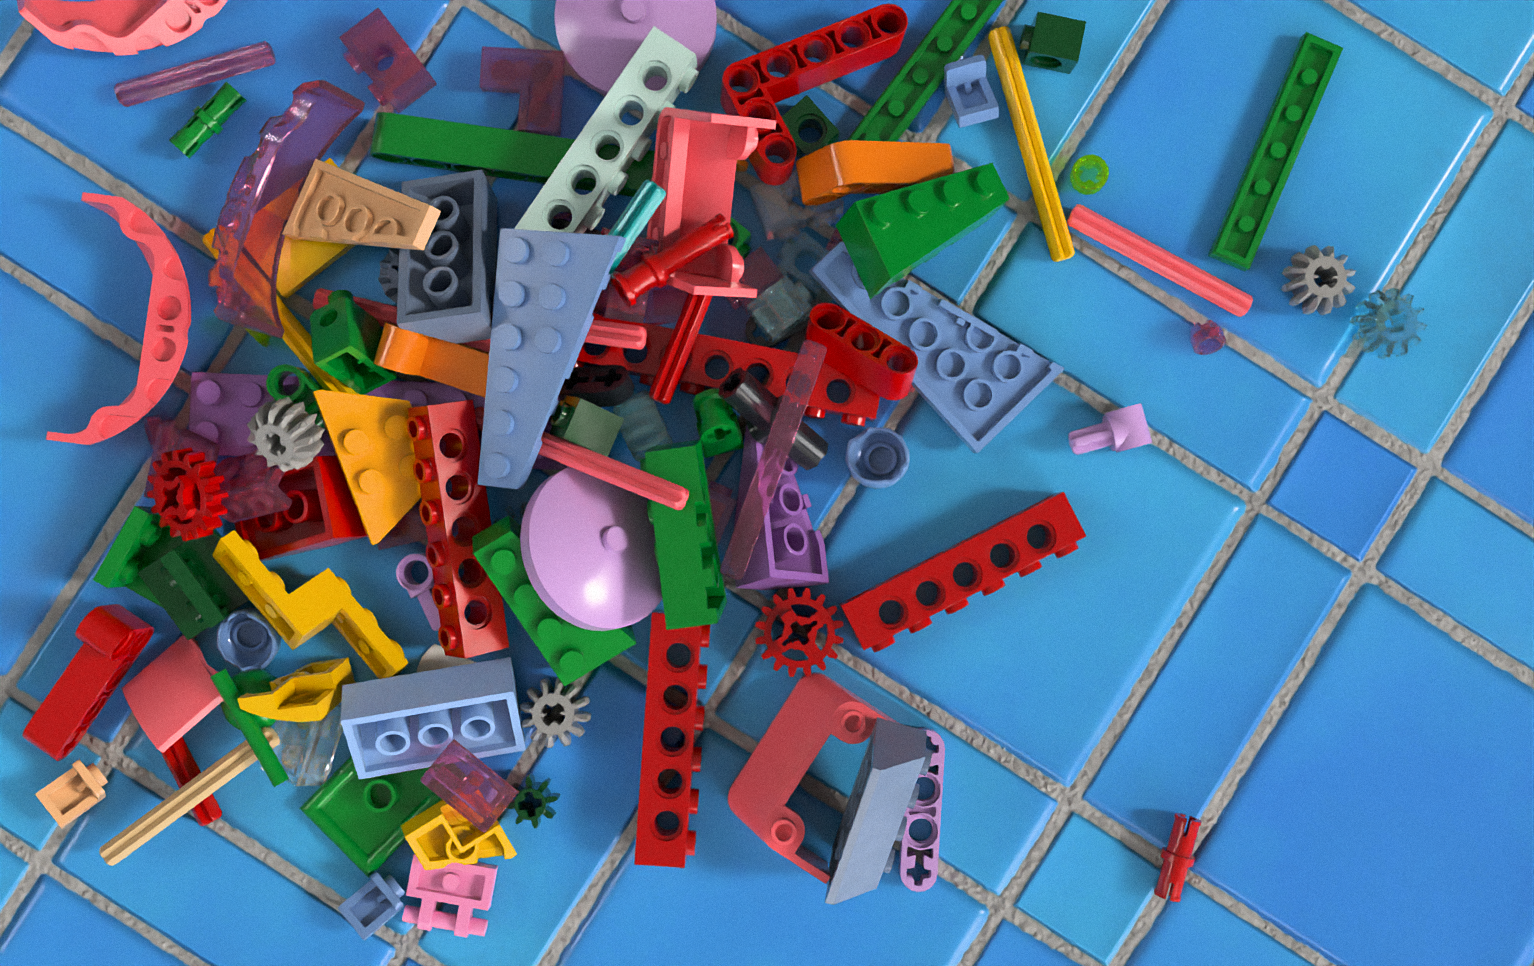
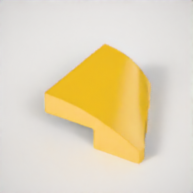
[237,657,355,722]
[400,781,517,870]

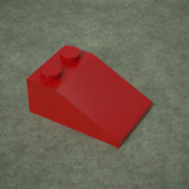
[227,456,367,562]

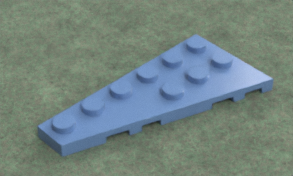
[477,228,627,489]
[808,241,1065,453]

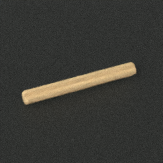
[99,726,280,866]

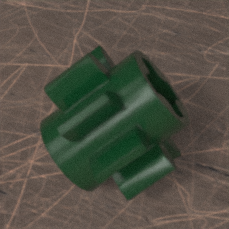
[506,774,560,828]

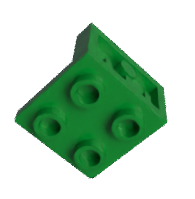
[93,506,186,608]

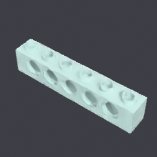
[514,26,699,233]

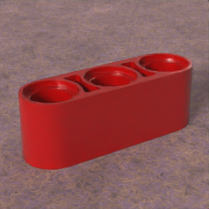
[804,303,918,400]

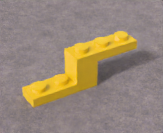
[212,530,409,679]

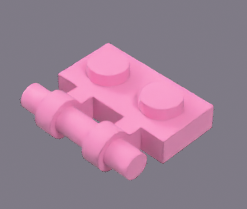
[402,853,498,938]

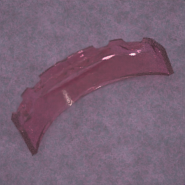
[208,80,365,339]

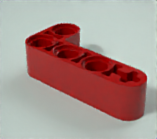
[22,604,154,761]

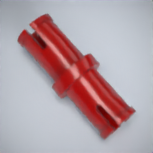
[1154,813,1202,902]

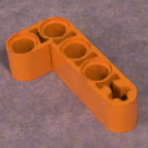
[795,140,955,206]
[373,322,489,398]

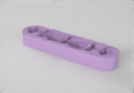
[898,727,945,892]

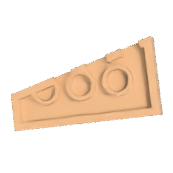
[282,159,441,250]

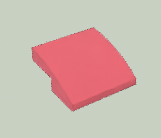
[121,635,223,753]

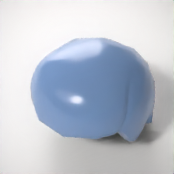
[845,427,910,489]
[216,608,281,671]

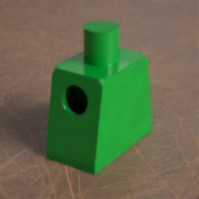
[310,290,397,395]

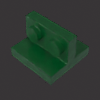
[138,528,249,640]

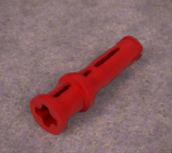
[610,213,734,307]

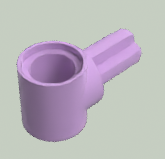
[1068,403,1153,455]
[396,553,441,631]

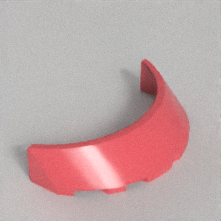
[17,0,228,56]
[46,192,191,445]

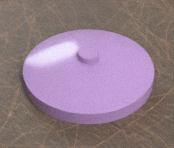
[554,0,717,95]
[520,467,662,631]

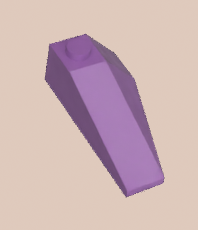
[732,424,829,591]

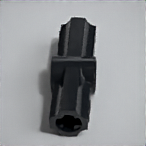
[718,367,828,470]

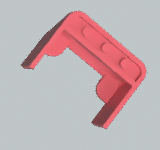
[645,107,776,298]
[728,672,900,884]

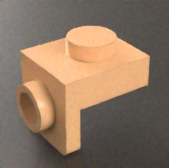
[35,759,108,829]

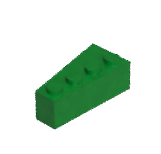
[836,163,1010,299]
[640,439,727,630]
[472,515,637,687]

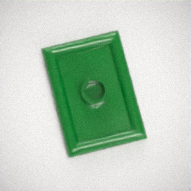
[299,756,468,878]

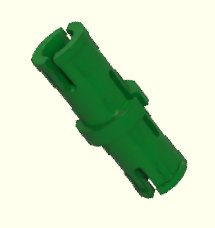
[169,82,247,159]

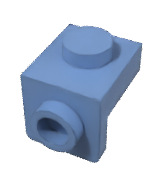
[944,55,999,128]
[337,872,405,941]

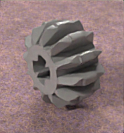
[1281,245,1356,315]
[247,397,325,473]
[520,678,591,748]

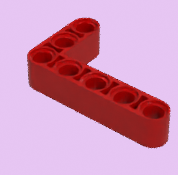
[720,3,908,186]

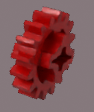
[147,447,229,541]
[755,587,844,677]

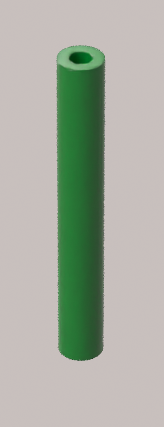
[210,669,289,787]

